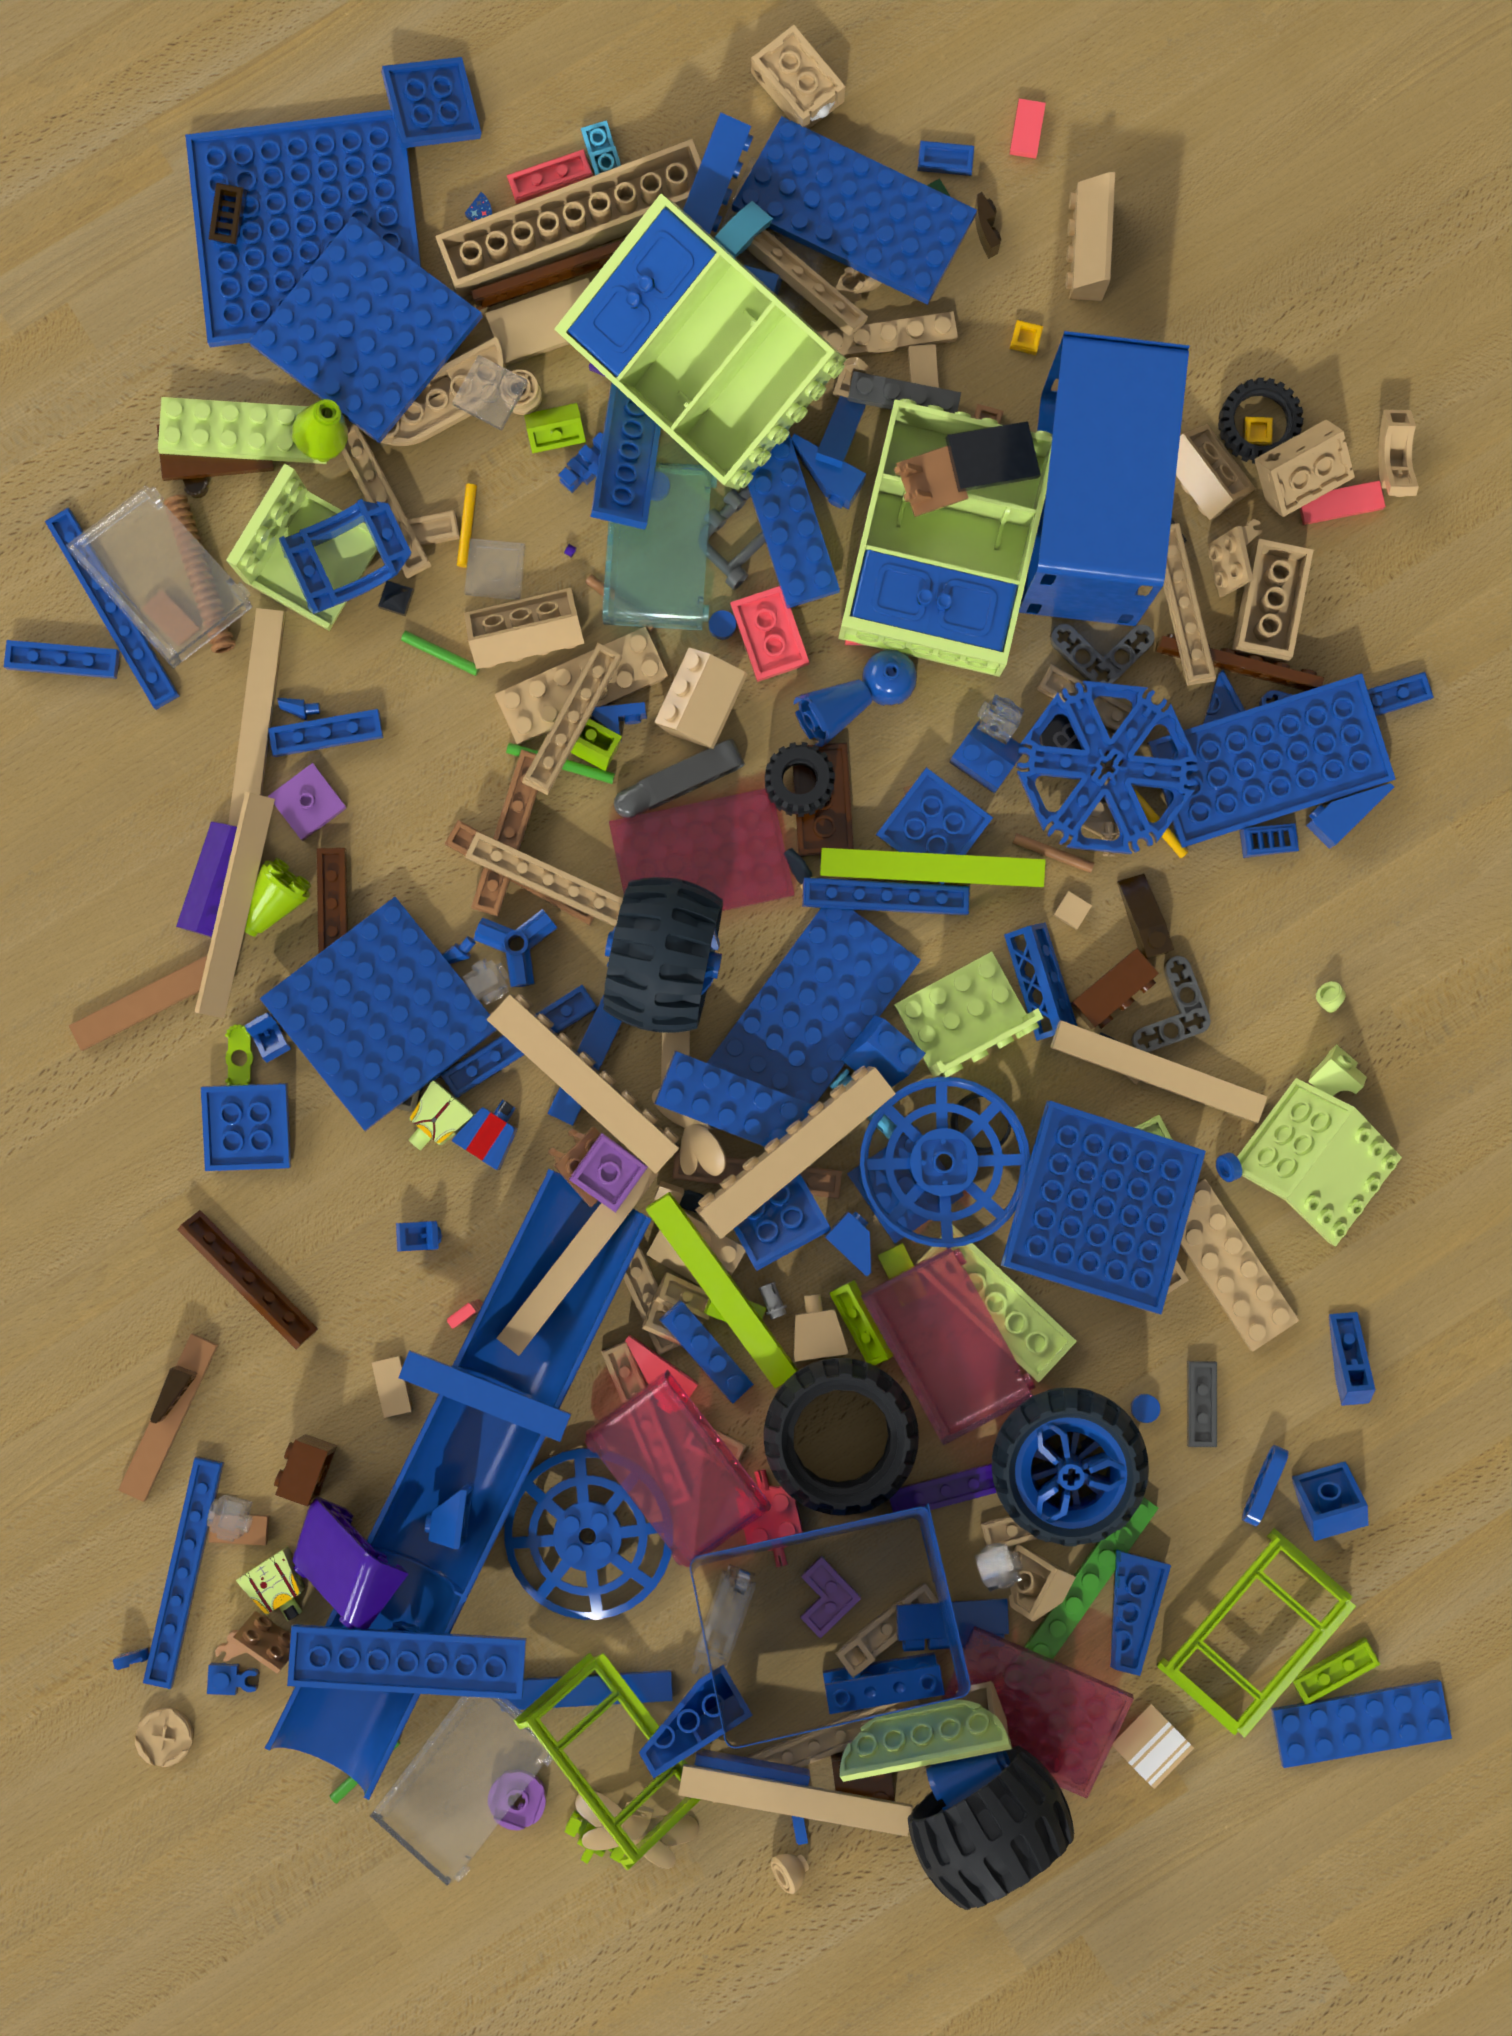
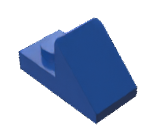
[591,702,647,743]

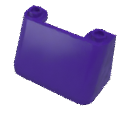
[292,1497,409,1629]

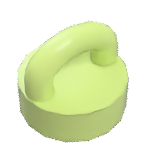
[1316,981,1346,1013]

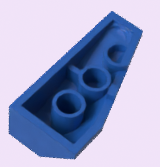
[639,1665,753,1778]

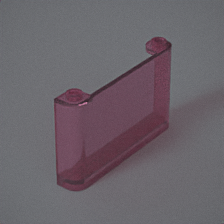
[861,1247,1036,1446]
[585,1370,772,1568]

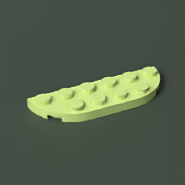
[840,1700,1012,1782]

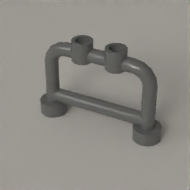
[698,486,766,590]

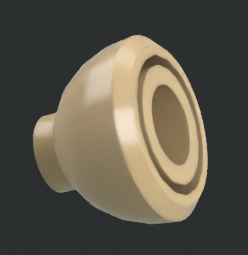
[771,1854,809,1894]

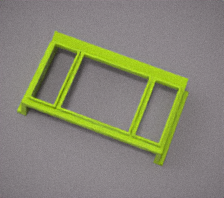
[1156,1528,1356,1738]
[513,1653,701,1870]

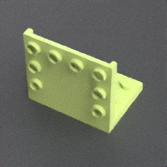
[226,464,378,631]
[894,952,1043,1078]
[1237,1078,1402,1247]

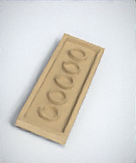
[494,627,669,745]
[1180,1179,1299,1352]

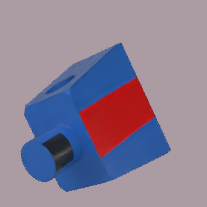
[452,1099,518,1170]

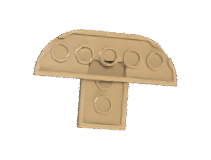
[363,337,504,446]

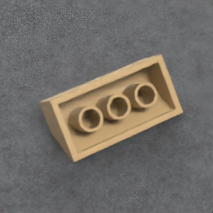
[1065,172,1115,301]
[464,588,584,669]

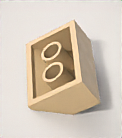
[1176,424,1256,520]
[654,648,748,749]
[646,1212,746,1286]

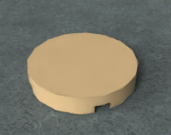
[135,1708,193,1767]

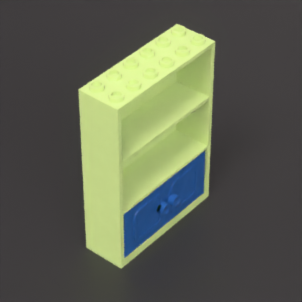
[555,194,847,490]
[838,399,1053,677]

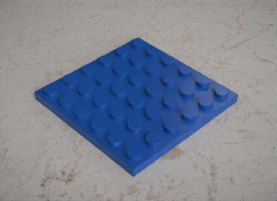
[249,217,483,443]
[260,897,497,1132]
[1000,1101,1206,1315]

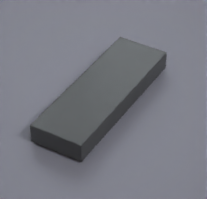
[1187,1361,1217,1447]

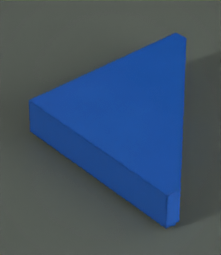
[1203,670,1246,724]

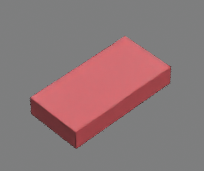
[1009,98,1046,159]

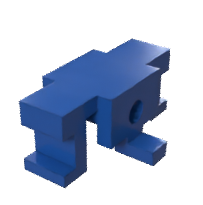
[558,432,603,493]

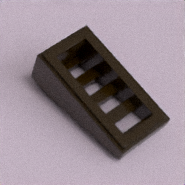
[209,183,247,245]
[150,1366,197,1424]

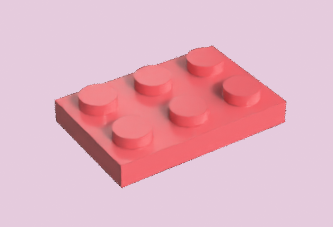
[730,586,809,682]

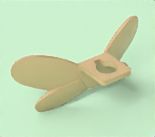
[652,1061,726,1176]
[575,1791,699,1869]

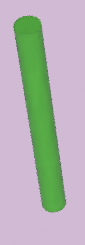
[506,743,615,784]

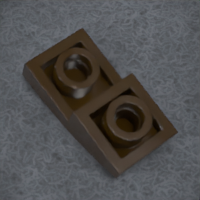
[975,192,1001,259]

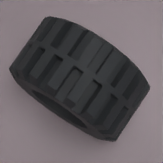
[765,742,835,817]

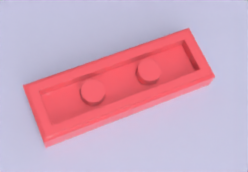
[507,149,593,204]
[1299,481,1386,525]
[447,1299,483,1329]

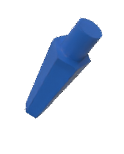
[277,698,320,720]
[442,936,476,964]

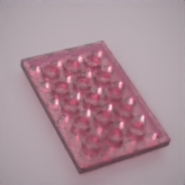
[609,789,795,911]
[941,1626,1134,1799]

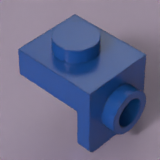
[245,1012,291,1063]
[396,1221,442,1252]

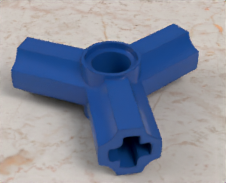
[473,909,557,988]

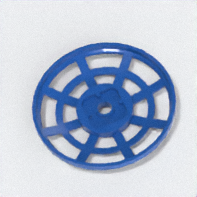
[860,1077,1030,1248]
[504,1447,674,1620]

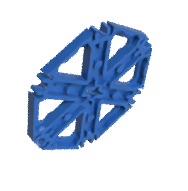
[1016,681,1198,855]

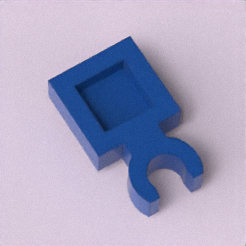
[207,1663,259,1695]

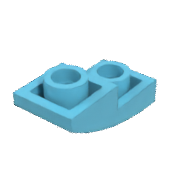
[581,120,621,175]
[714,201,773,257]

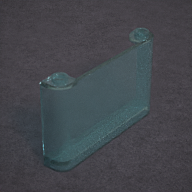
[602,462,717,630]

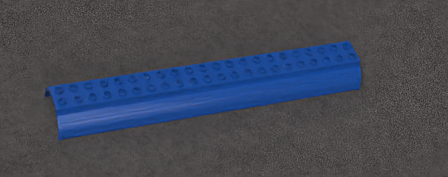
[265,1169,652,1800]

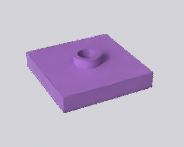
[268,763,347,841]
[569,1133,648,1213]

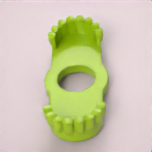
[225,1024,254,1085]

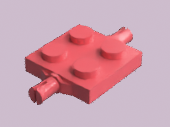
[736,1469,804,1567]

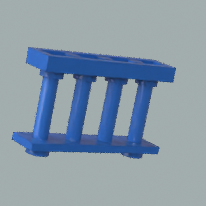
[823,1652,945,1714]

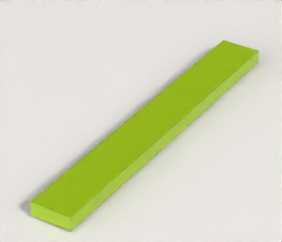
[820,848,1046,887]
[646,1192,799,1389]

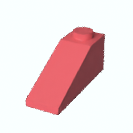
[625,1335,699,1414]

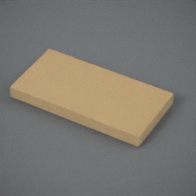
[485,278,590,367]

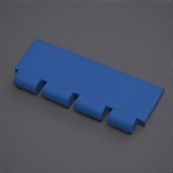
[896,1598,1009,1652]

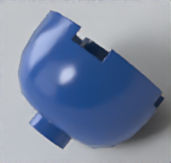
[862,649,917,706]

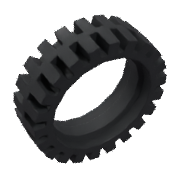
[1218,377,1304,464]

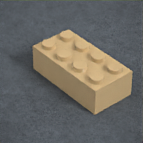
[1232,539,1314,663]

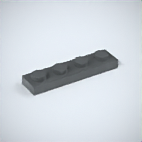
[848,371,961,413]

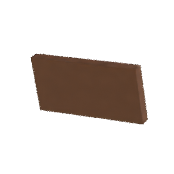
[157,424,274,481]
[793,743,854,857]

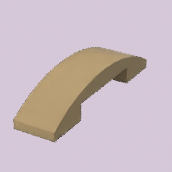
[835,1583,939,1678]

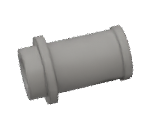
[758,1282,787,1320]

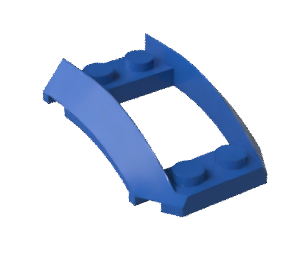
[279,499,412,614]

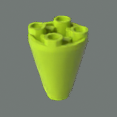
[292,399,348,462]
[245,858,312,937]

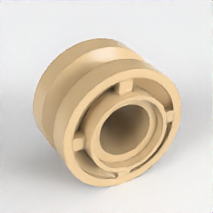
[500,370,542,415]

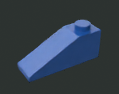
[791,434,866,510]
[1306,783,1394,849]
[1329,1312,1376,1406]

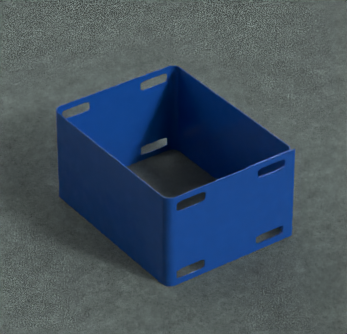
[1019,331,1190,626]
[690,1503,971,1748]

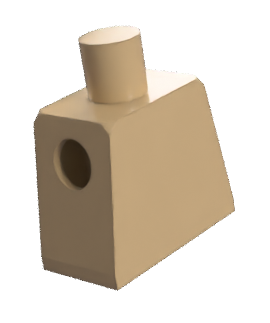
[794,1294,848,1362]

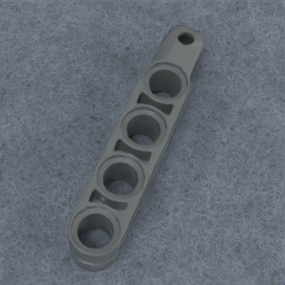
[614,739,745,819]

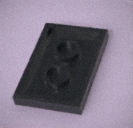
[945,421,1041,492]

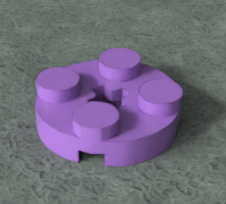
[488,1769,547,1830]

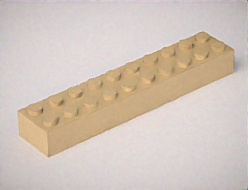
[435,139,701,297]

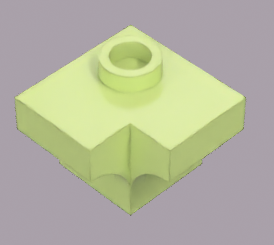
[1308,1044,1367,1096]

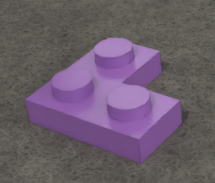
[800,1555,861,1639]

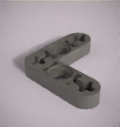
[1050,624,1155,684]
[1131,956,1211,1052]

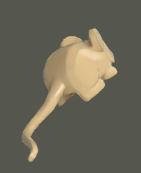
[835,267,882,302]

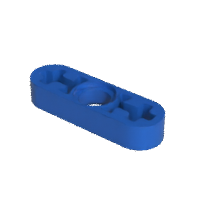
[1242,1445,1289,1526]

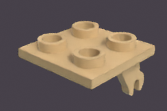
[1208,519,1262,597]

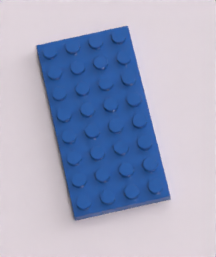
[732,116,977,305]
[1147,673,1396,848]
[707,908,921,1105]

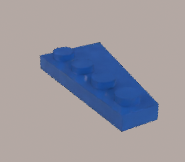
[1110,1549,1171,1676]

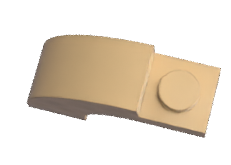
[1378,410,1419,497]

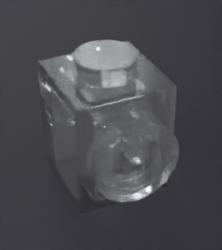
[977,694,1024,744]
[463,959,509,1005]
[207,1494,253,1542]
[975,1543,1023,1592]

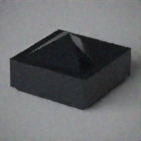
[378,581,414,617]

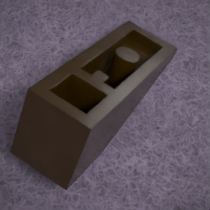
[1117,873,1174,959]

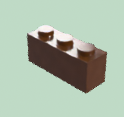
[1071,948,1159,1029]

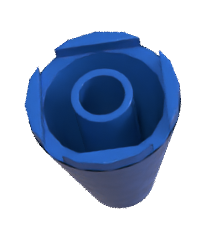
[794,679,872,747]
[926,1751,1011,1810]

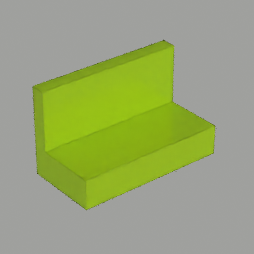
[524,403,586,454]

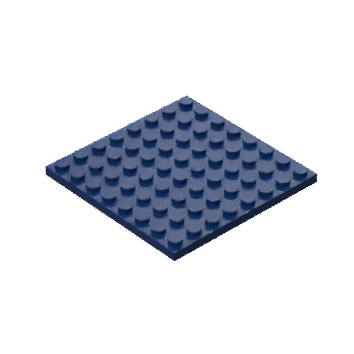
[185,110,422,348]

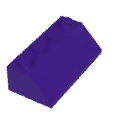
[176,822,237,938]

